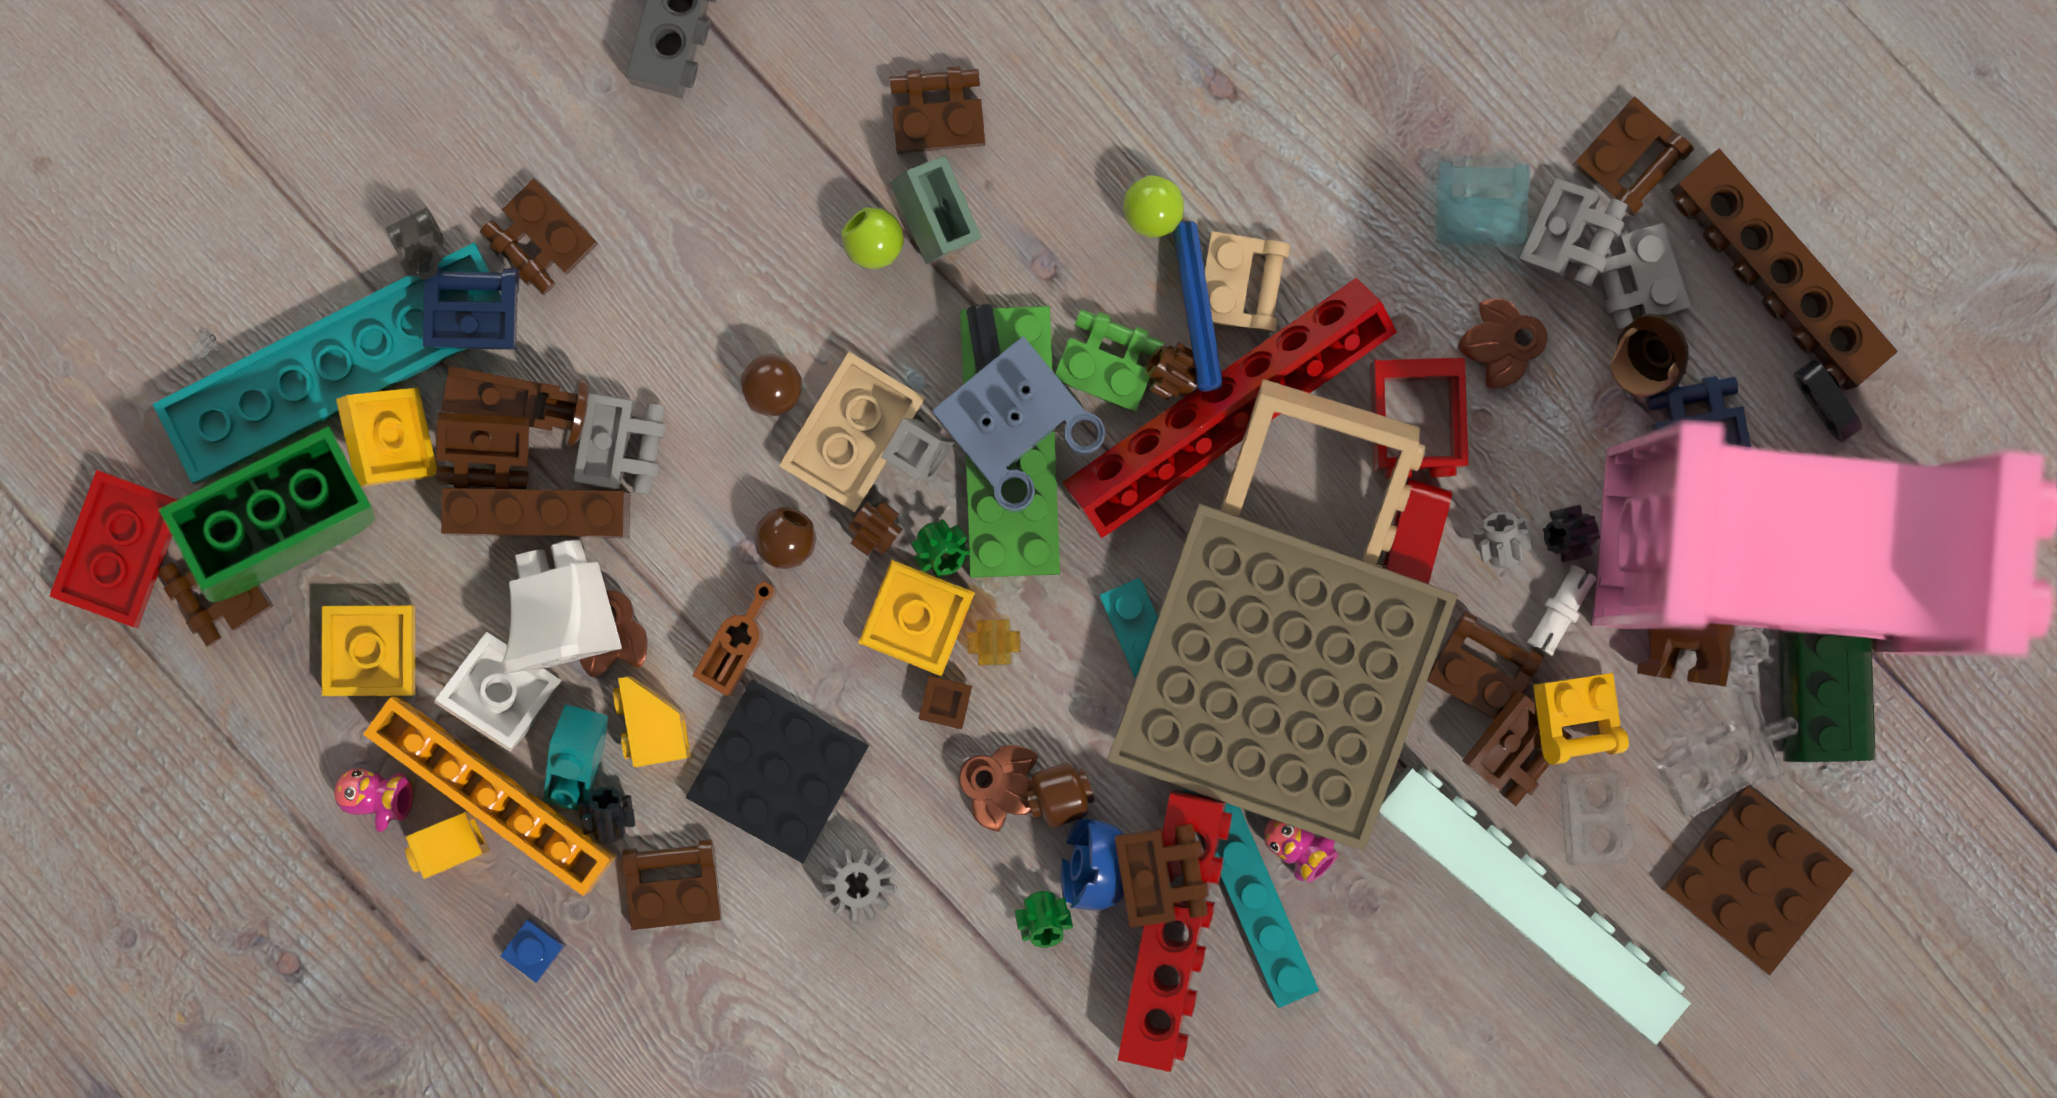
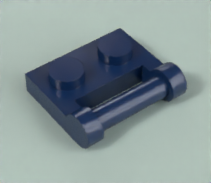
[423,267,519,350]

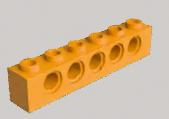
[363,697,617,896]

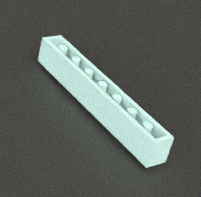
[1379,766,1691,1045]

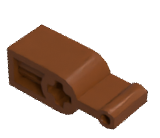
[692,581,777,696]

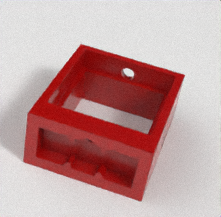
[1370,357,1469,479]

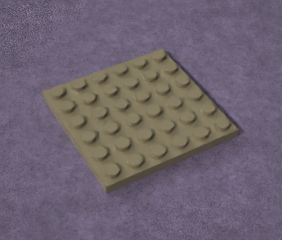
[1107,503,1458,851]

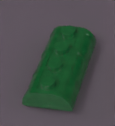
[1778,630,1876,762]

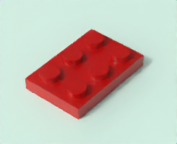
[49,470,180,628]

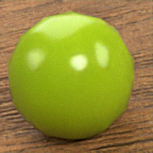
[1123,175,1184,238]
[841,207,904,270]

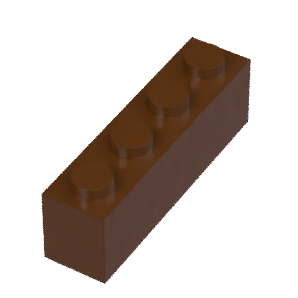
[441,488,631,538]

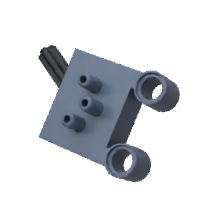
[932,304,1105,513]

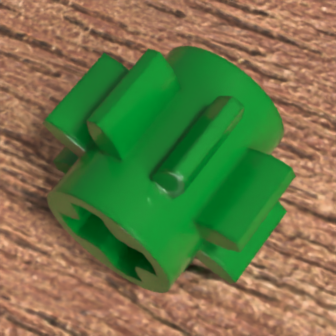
[911,519,970,577]
[1015,891,1073,948]

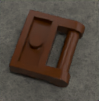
[1572,96,1694,216]
[1427,610,1544,720]
[622,839,722,930]

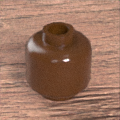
[1025,762,1095,828]

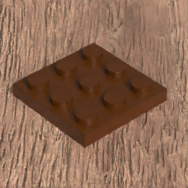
[1661,785,1854,975]

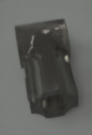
[386,207,445,280]

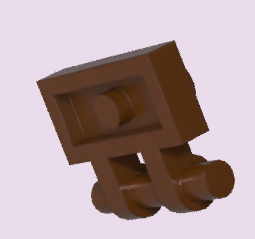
[890,66,986,154]
[480,178,599,295]
[436,412,530,489]
[158,562,274,647]
[1462,691,1572,806]
[1115,823,1209,928]

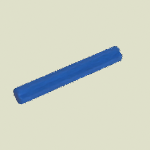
[1173,221,1222,391]

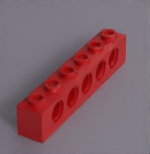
[1118,789,1233,1072]

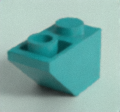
[543,704,609,811]

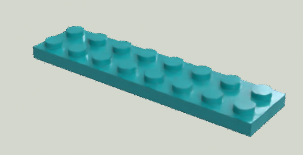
[152,242,501,485]

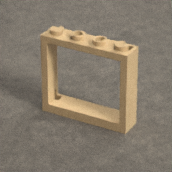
[1220,379,1426,567]

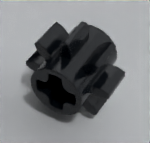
[1543,504,1600,562]
[579,787,636,843]

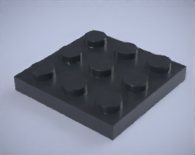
[685,680,870,864]

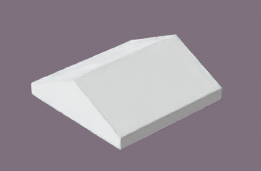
[434,632,561,752]

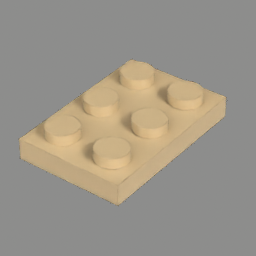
[779,352,926,513]

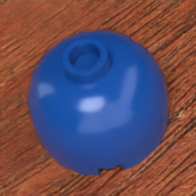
[1061,818,1125,910]

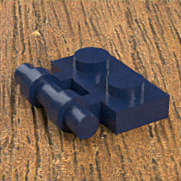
[1646,376,1752,450]

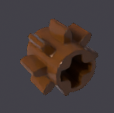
[1145,342,1197,401]
[847,501,903,556]

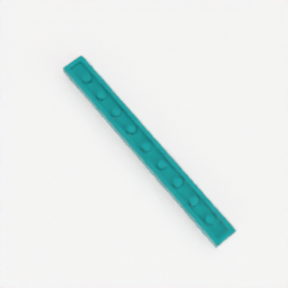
[1099,578,1320,1009]

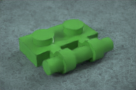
[1055,309,1164,413]

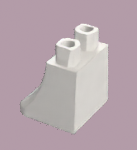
[502,540,622,674]

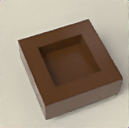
[918,675,973,730]

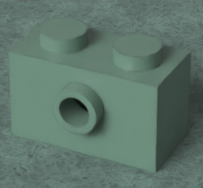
[890,155,982,264]

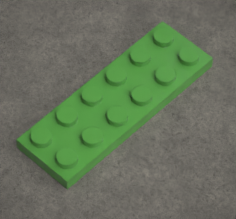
[960,306,1060,578]

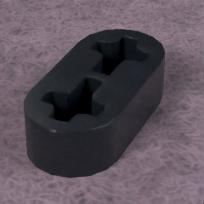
[1794,360,1862,442]

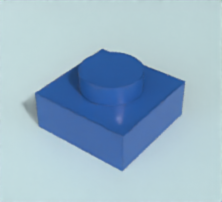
[500,918,565,983]

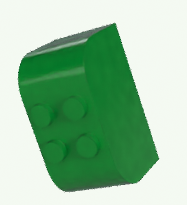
[159,426,375,602]

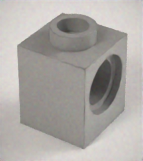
[881,418,955,481]

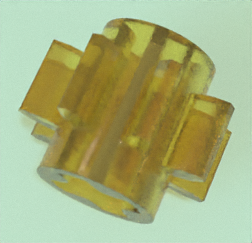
[967,619,1021,665]

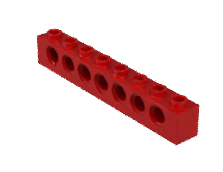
[1062,278,1397,538]

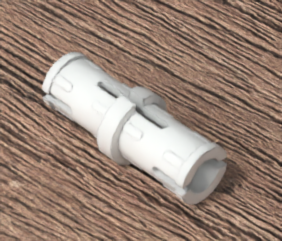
[1527,565,1597,656]

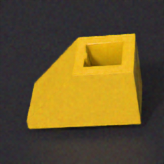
[613,676,692,768]
[405,811,490,879]

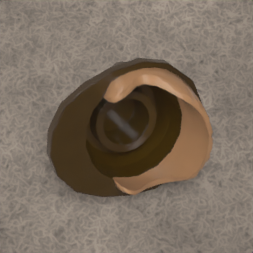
[1610,313,1688,397]

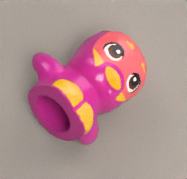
[334,769,413,832]
[1264,819,1338,882]

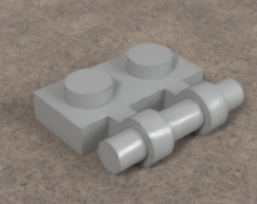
[1519,178,1628,288]
[1596,222,1691,330]
[573,393,666,495]

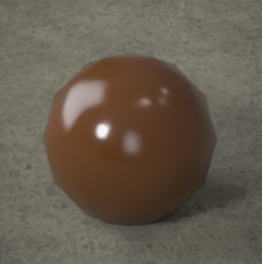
[741,354,802,417]
[754,507,817,569]

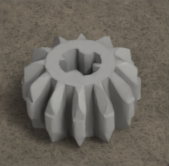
[820,845,897,922]

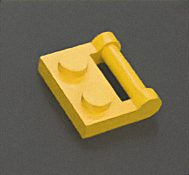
[1533,673,1629,765]

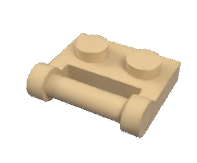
[1204,231,1291,333]

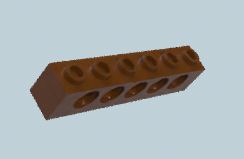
[1670,148,1898,390]

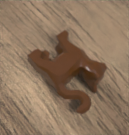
[1637,623,1735,687]

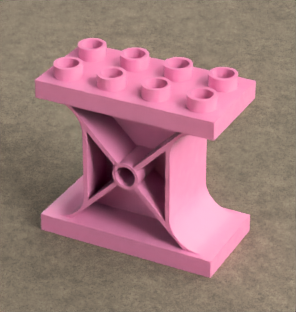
[1591,422,2057,656]

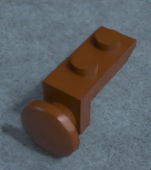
[441,366,589,445]

